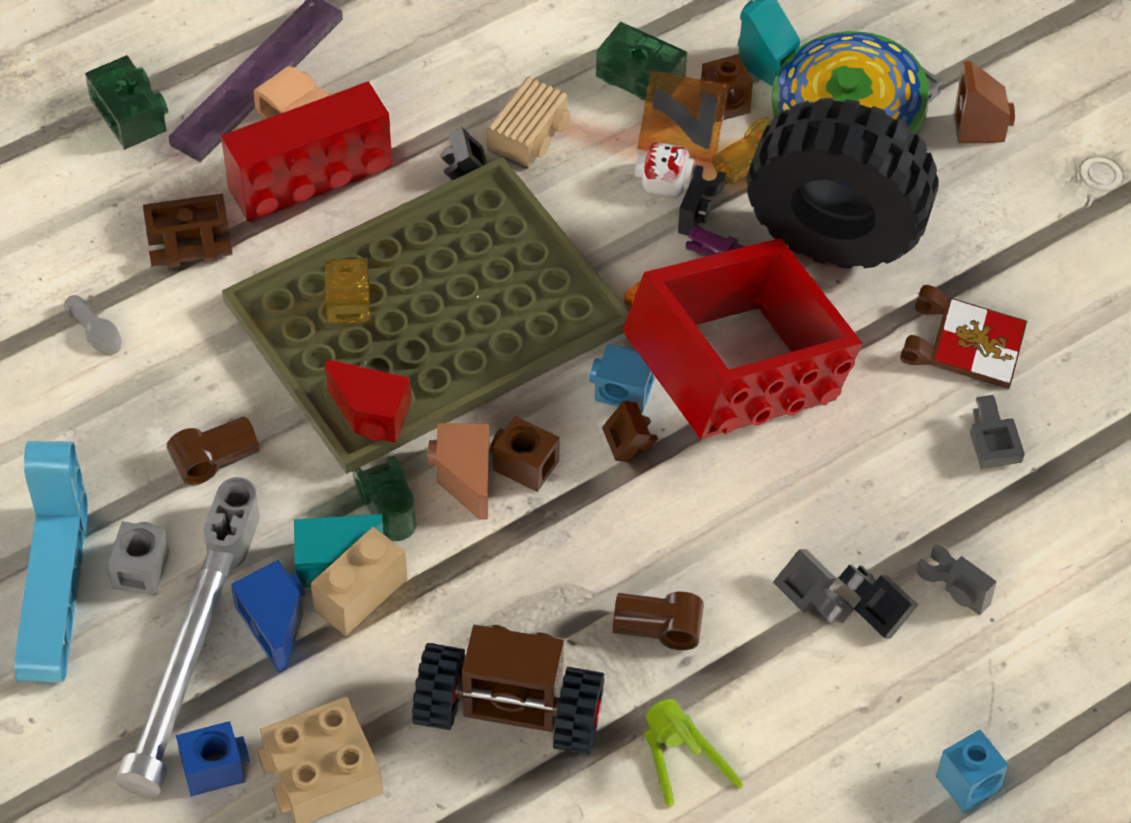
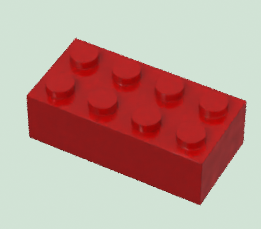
[221,81,392,221]

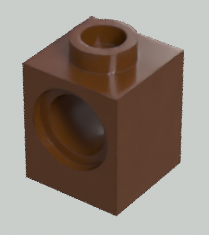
[700,54,753,123]
[490,416,560,492]

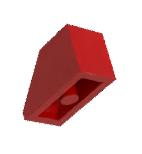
[325,359,411,443]

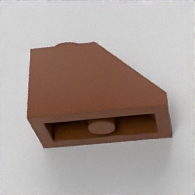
[953,61,1015,143]

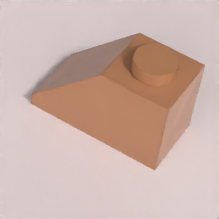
[428,423,490,519]

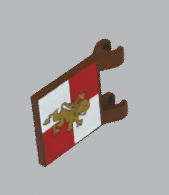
[900,285,1027,389]

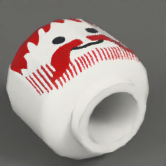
[635,142,695,198]

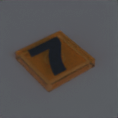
[637,70,730,163]

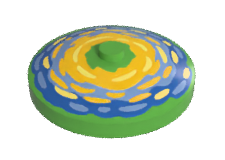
[772,31,929,135]

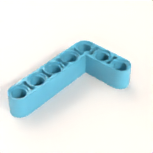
[15,441,88,683]

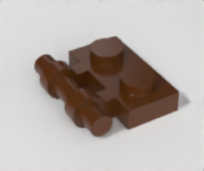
[143,193,233,269]

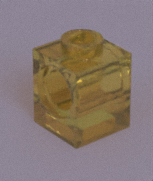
[325,258,370,323]

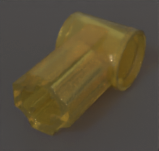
[712,117,772,185]

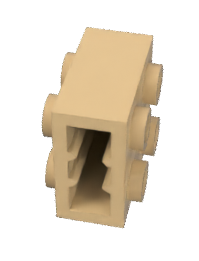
[256,696,383,823]

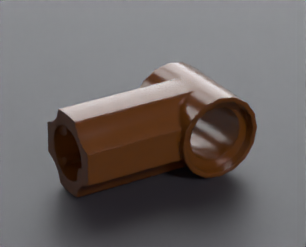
[166,416,260,485]
[612,591,704,651]

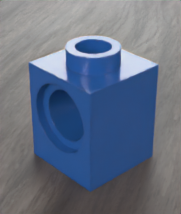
[176,721,250,797]

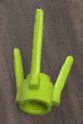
[644,699,744,807]

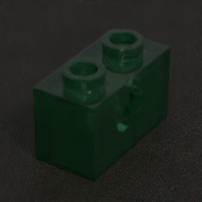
[596,21,687,103]
[85,55,168,150]

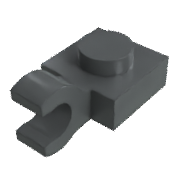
[970,395,1025,469]
[916,545,997,615]
[773,549,854,623]

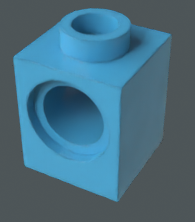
[589,344,655,413]
[936,729,1008,812]

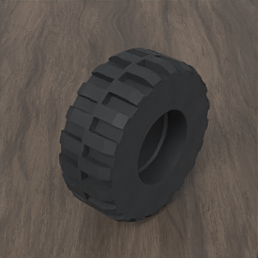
[747,98,939,269]

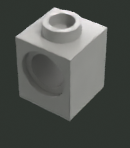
[107,521,169,596]

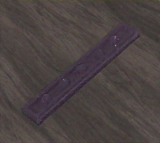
[168,0,343,163]

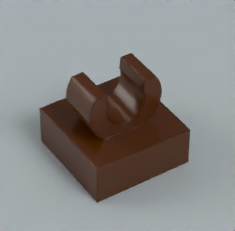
[602,401,658,462]

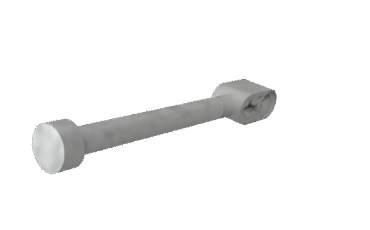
[116,477,260,797]

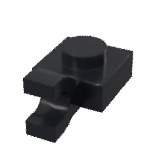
[678,165,727,236]
[838,565,918,638]

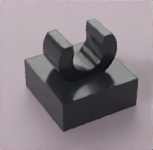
[440,127,487,180]

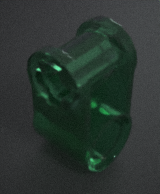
[352,455,416,541]

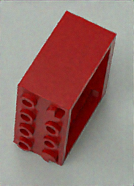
[622,238,863,439]

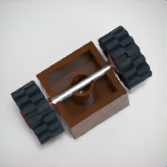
[412,624,605,755]

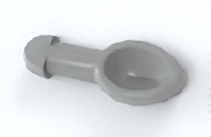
[64,295,122,354]

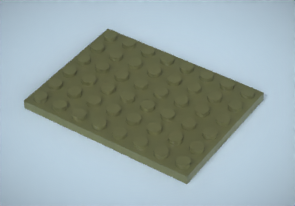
[222,157,629,474]

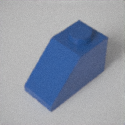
[231,560,305,673]

